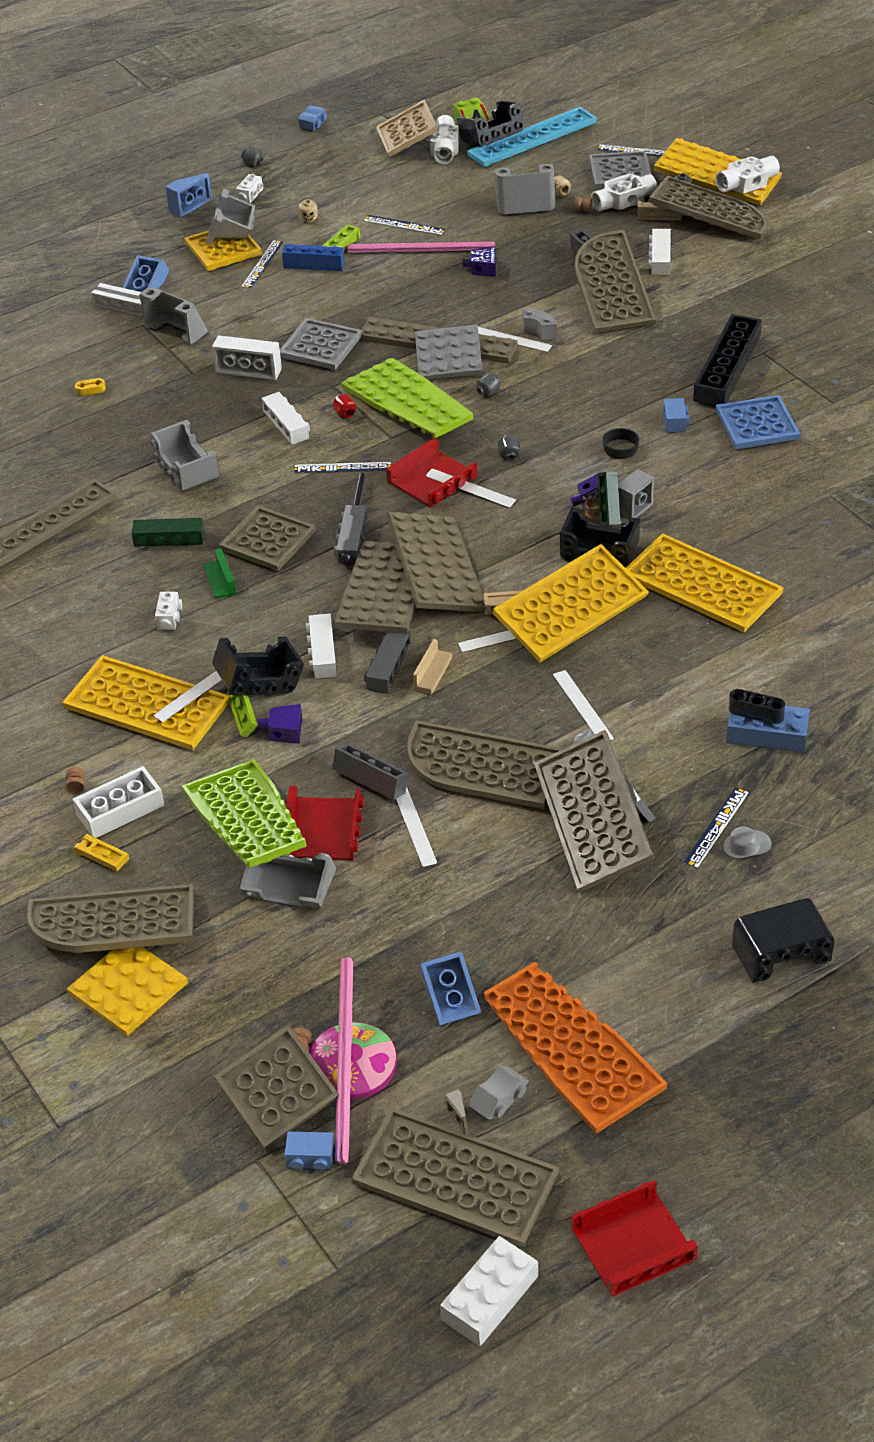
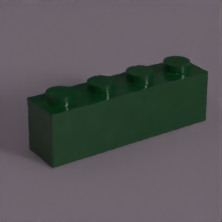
[132,518,204,547]

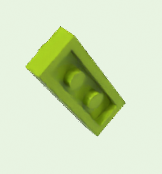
[230,695,258,738]

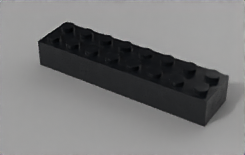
[693,314,762,406]

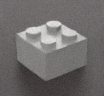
[618,469,654,520]

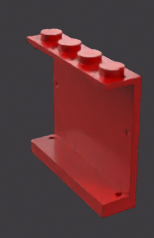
[386,438,478,508]
[286,786,364,861]
[572,1180,698,1297]

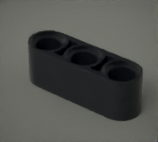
[728,689,785,724]

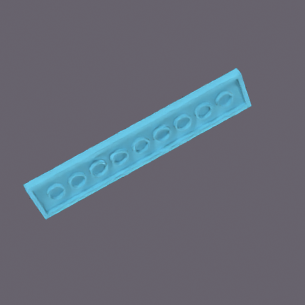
[467,107,597,167]

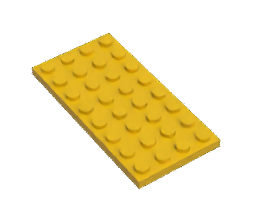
[653,138,782,206]
[626,533,784,633]
[492,544,649,663]
[62,655,231,750]

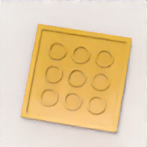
[184,230,262,271]
[67,947,188,1037]

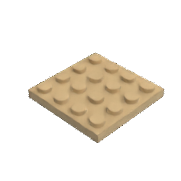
[376,100,439,157]

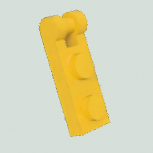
[72,834,129,872]

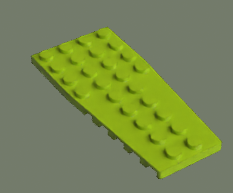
[341,358,474,438]
[182,759,307,868]

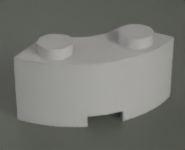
[522,307,557,341]
[467,1066,529,1119]

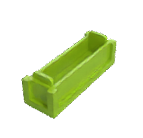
[322,224,360,251]

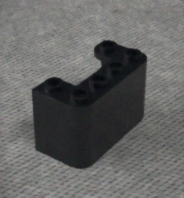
[456,100,524,146]
[560,507,640,568]
[212,637,304,696]
[732,898,834,983]

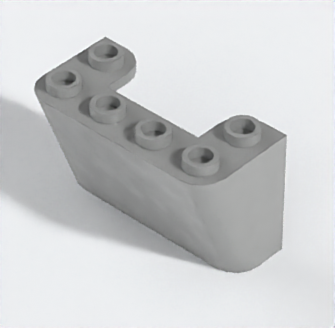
[495,164,556,215]
[139,288,208,345]
[240,853,336,910]

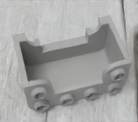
[150,420,219,491]

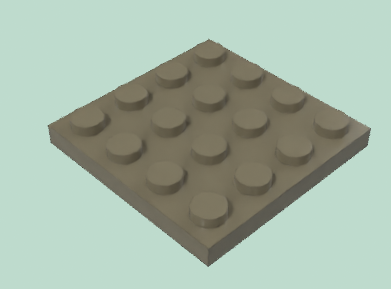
[219,505,316,571]
[214,1025,339,1149]

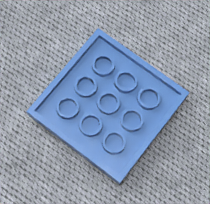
[716,395,800,449]

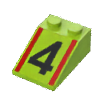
[453,98,490,123]

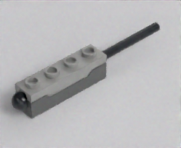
[334,472,367,565]

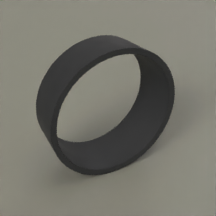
[603,428,639,459]

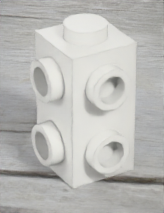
[236,174,263,203]
[155,592,182,630]

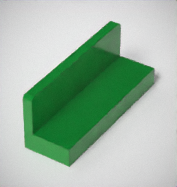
[203,548,236,599]

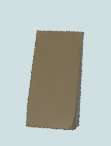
[445,1089,469,1136]

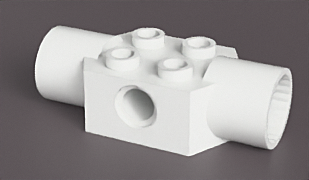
[430,115,459,164]
[716,156,780,194]
[591,173,657,212]

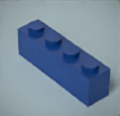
[282,244,345,271]

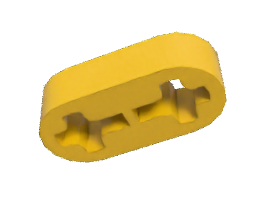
[75,378,106,396]

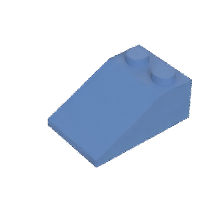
[165,173,212,217]
[123,255,170,292]
[420,951,481,1026]

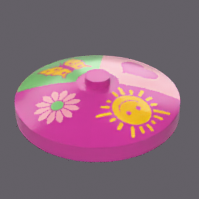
[309,1022,397,1100]

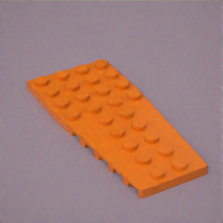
[484,962,667,1134]

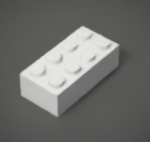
[212,335,282,380]
[73,766,165,838]
[440,1236,538,1347]

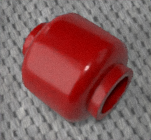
[333,394,356,418]

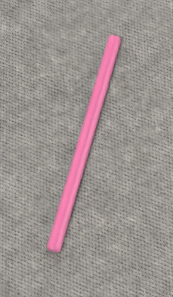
[347,242,495,253]
[335,957,353,1164]

